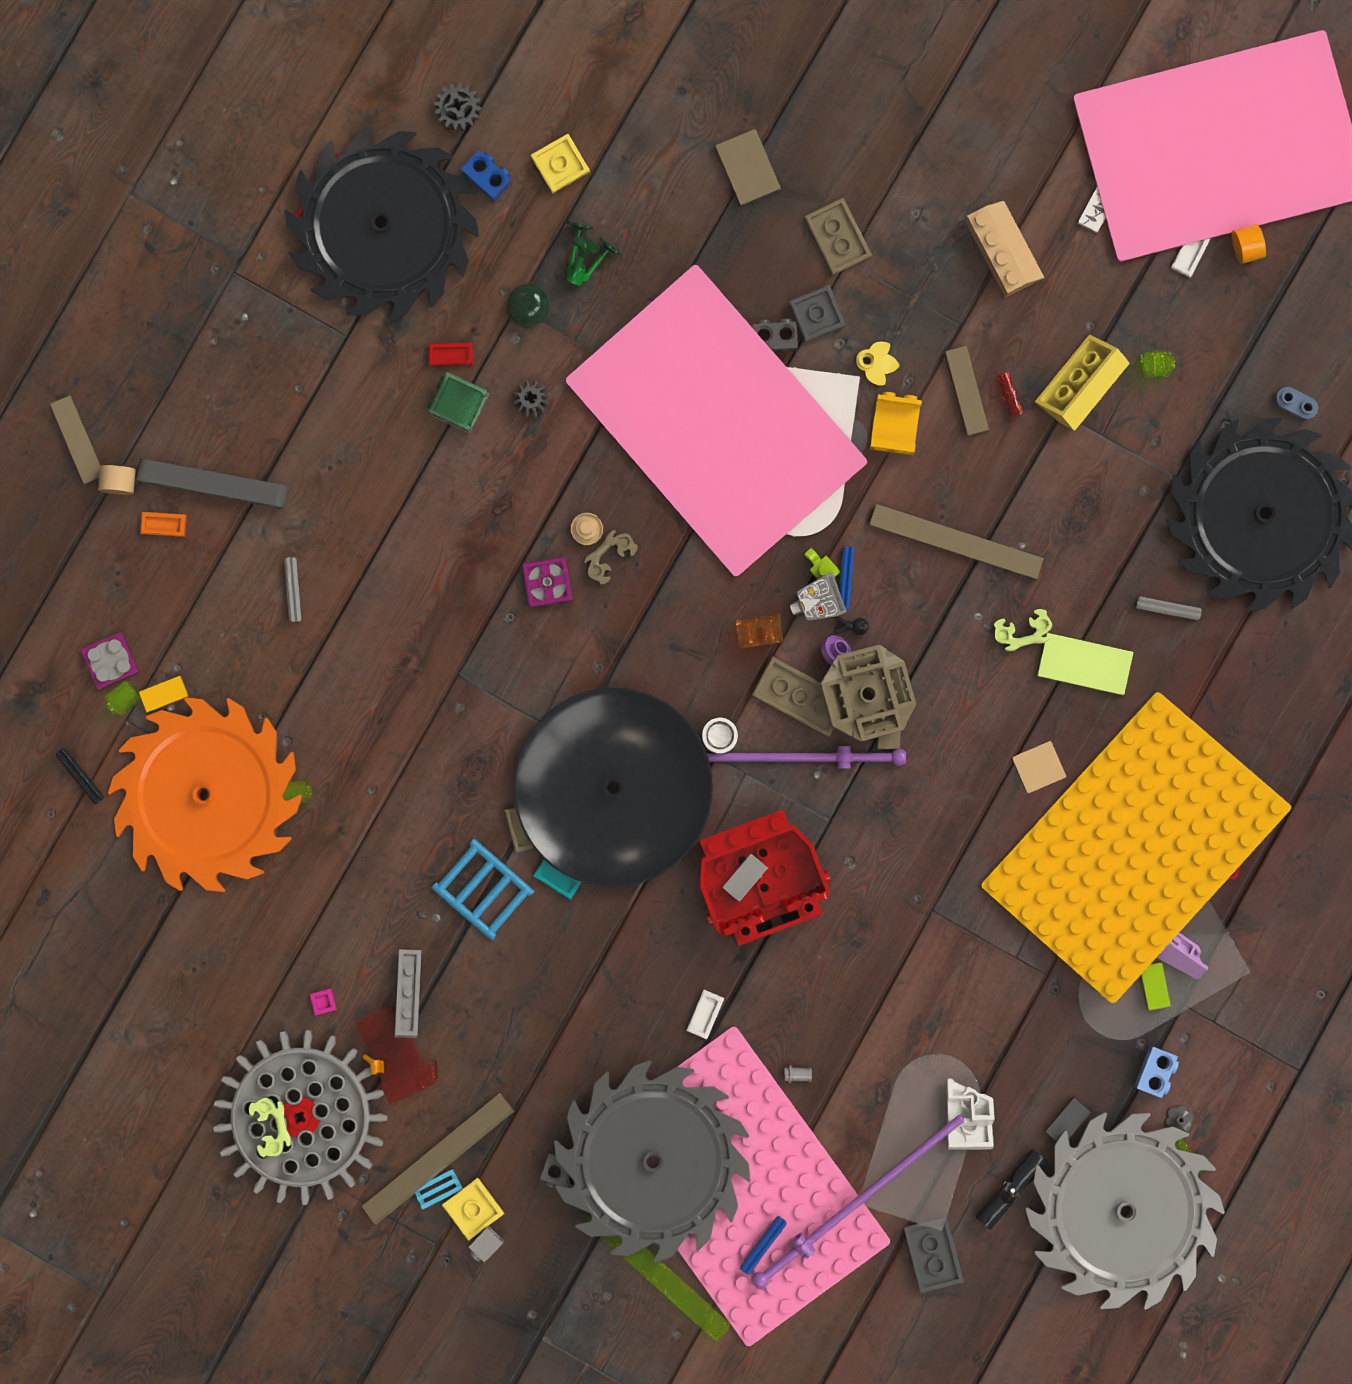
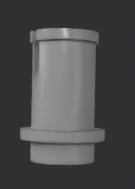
[784,1065,812,1083]

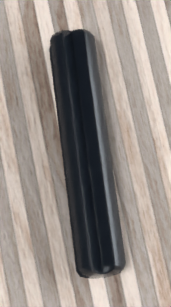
[56,748,104,804]

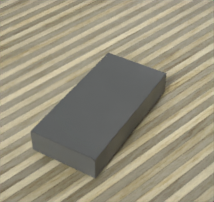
[1045,1098,1091,1142]

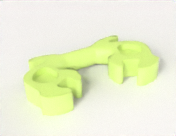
[994,609,1052,652]
[249,1098,291,1157]

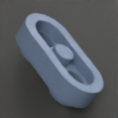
[1275,387,1318,420]

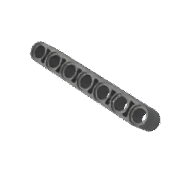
[136,459,288,509]

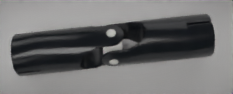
[976,1149,1048,1230]

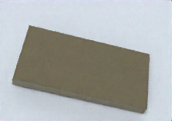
[752,657,834,737]

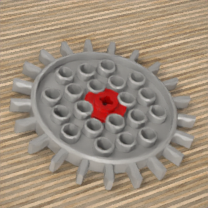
[213,1030,388,1205]

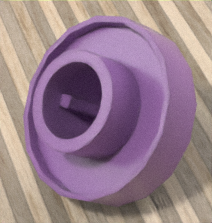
[821,636,851,665]

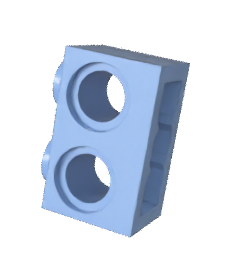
[1134,1046,1179,1098]

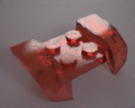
[355,1006,438,1105]

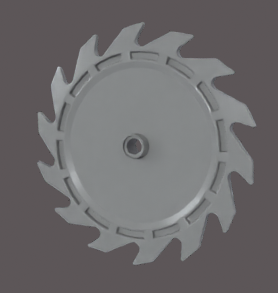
[1025,1112,1225,1310]

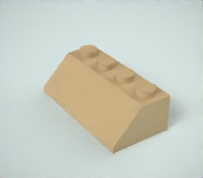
[965,201,1044,298]

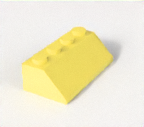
[1035,335,1129,431]

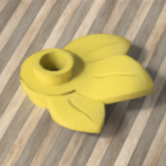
[856,342,899,386]

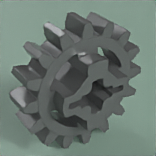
[434,83,482,132]

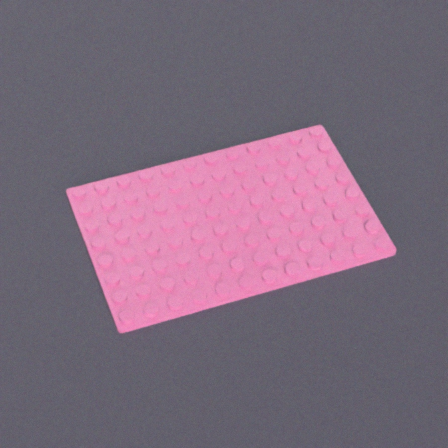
[1073,30,1352,261]
[566,265,867,576]
[646,1027,890,1346]

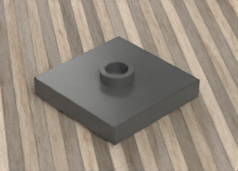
[789,285,846,342]

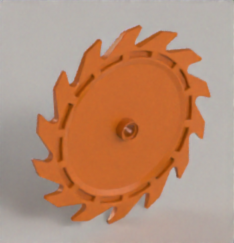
[108,698,302,892]

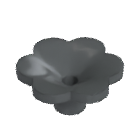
[1166,1105,1194,1131]

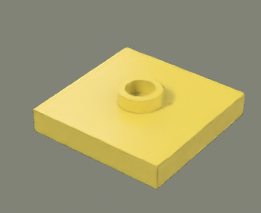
[530,134,590,194]
[442,1178,504,1241]

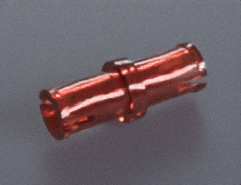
[997,371,1024,418]

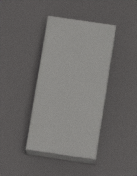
[722,854,768,902]

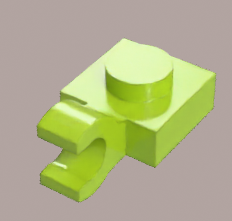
[804,548,840,580]

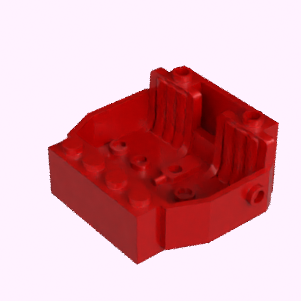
[700,810,831,945]

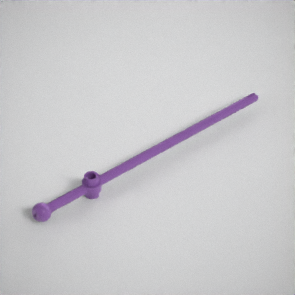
[707,746,906,768]
[751,1115,964,1290]

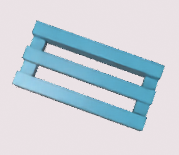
[414,1169,463,1210]

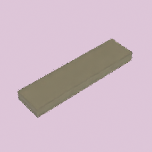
[945,346,989,436]
[50,396,101,485]

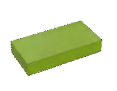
[1141,962,1171,1010]

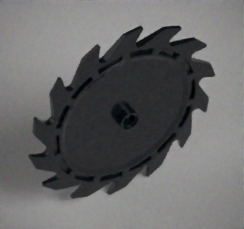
[284,127,479,321]
[1165,417,1352,611]

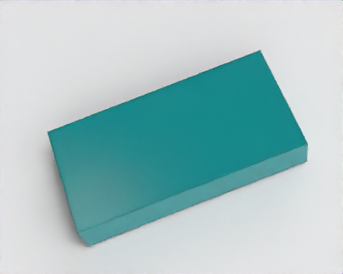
[533,860,582,900]

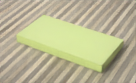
[1037,633,1133,695]

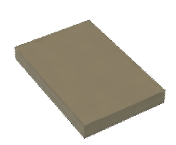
[715,129,781,207]
[804,198,872,276]

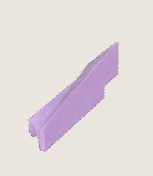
[1157,933,1208,980]

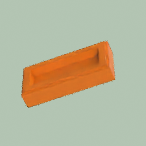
[140,512,187,537]

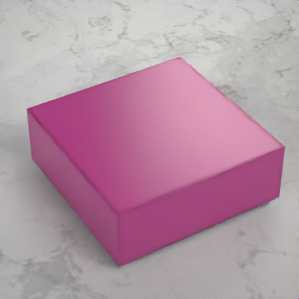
[309,988,337,1016]

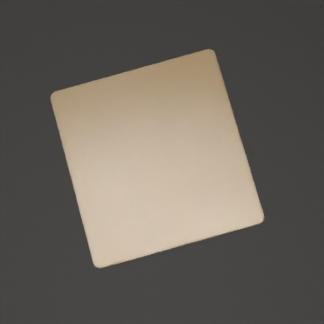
[1012,741,1066,793]

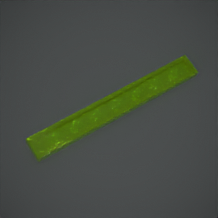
[584,1214,732,1342]

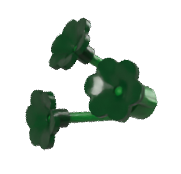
[565,221,621,286]

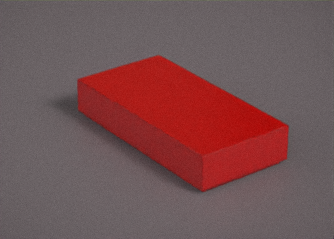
[429,343,473,367]

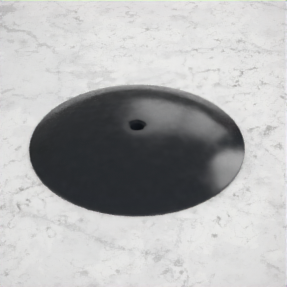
[513,688,713,887]

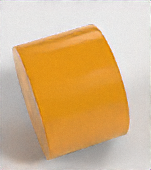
[1232,224,1266,264]

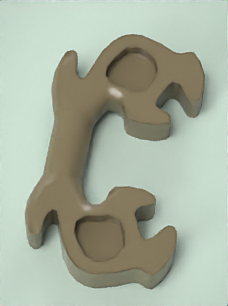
[584,530,638,585]

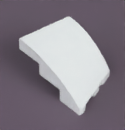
[946,1079,995,1150]

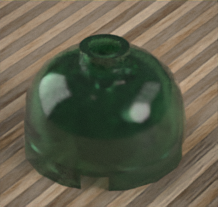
[506,284,550,329]

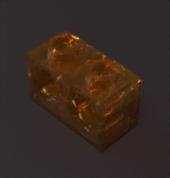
[736,614,783,648]

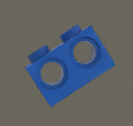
[461,150,512,203]

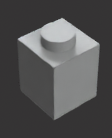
[469,1226,504,1263]

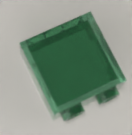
[427,372,488,433]

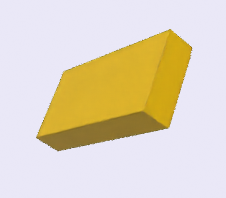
[139,676,189,713]

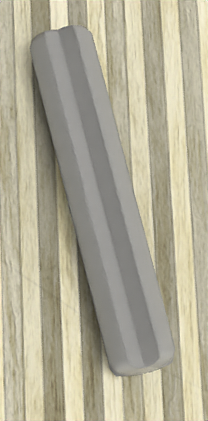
[284,557,301,622]
[1136,597,1202,620]

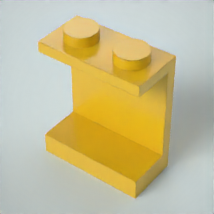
[870,392,922,455]

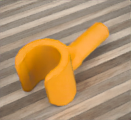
[363,1054,384,1075]

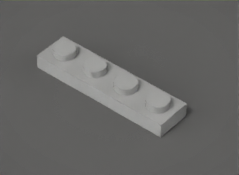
[395,949,421,1038]

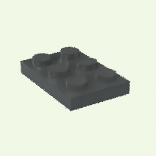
[903,1216,964,1293]

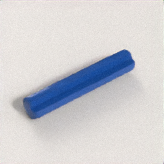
[839,547,855,612]
[740,1216,787,1275]

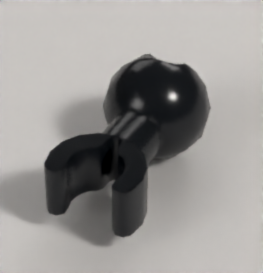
[834,617,869,635]

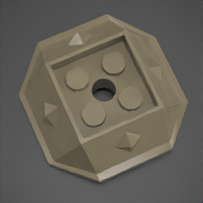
[819,644,916,742]

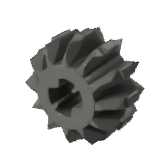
[513,380,550,418]

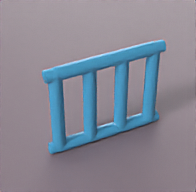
[431,839,535,940]

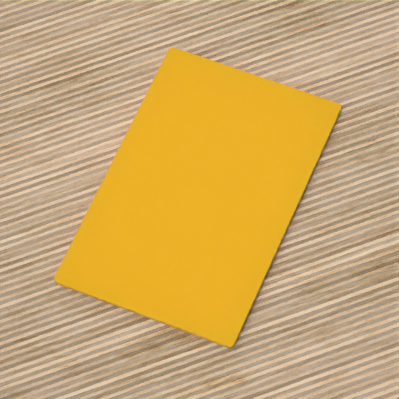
[982,692,1291,1003]

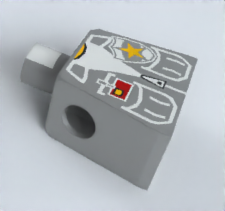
[790,573,847,621]

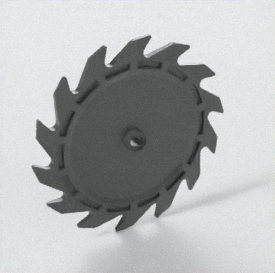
[554,1060,750,1263]

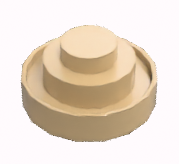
[571,513,603,545]

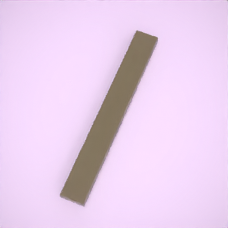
[869,504,1044,580]
[362,1093,514,1225]

